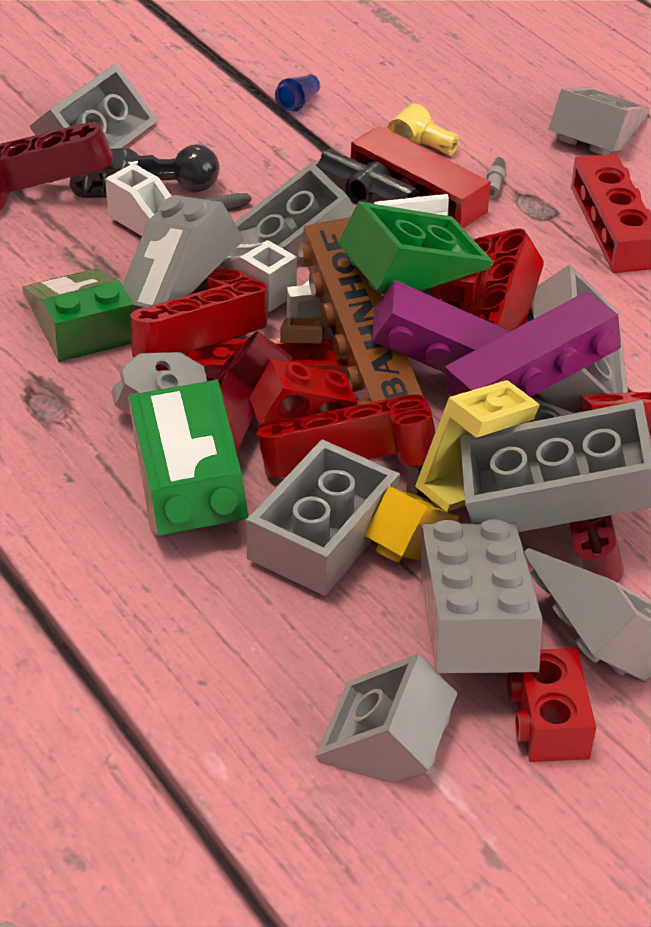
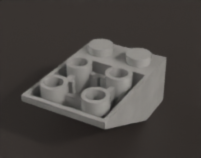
[524,548,651,682]

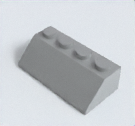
[532,264,628,414]

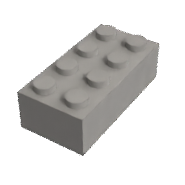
[460,400,651,532]
[420,519,542,673]

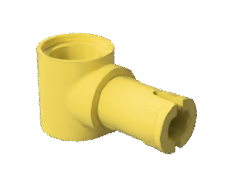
[387,103,460,156]

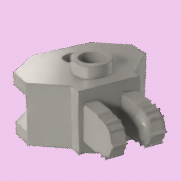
[111,352,207,415]

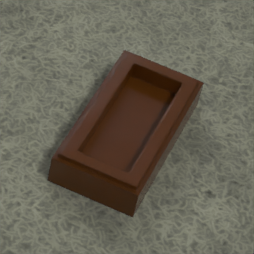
[280,317,324,343]

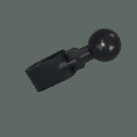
[69,144,220,198]

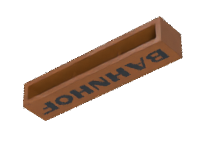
[297,217,423,405]

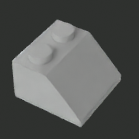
[315,653,457,783]

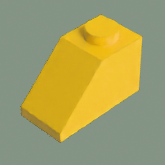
[364,486,459,563]

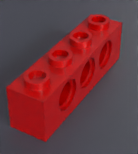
[571,154,651,273]

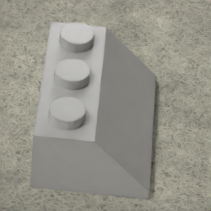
[29,63,158,149]

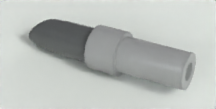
[486,157,506,198]

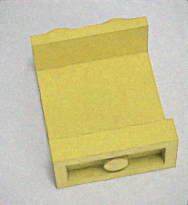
[415,380,540,512]

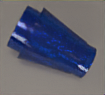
[275,74,320,112]

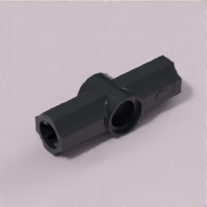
[316,149,421,205]

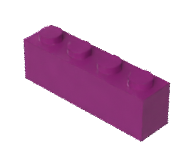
[372,280,510,373]
[445,291,621,397]

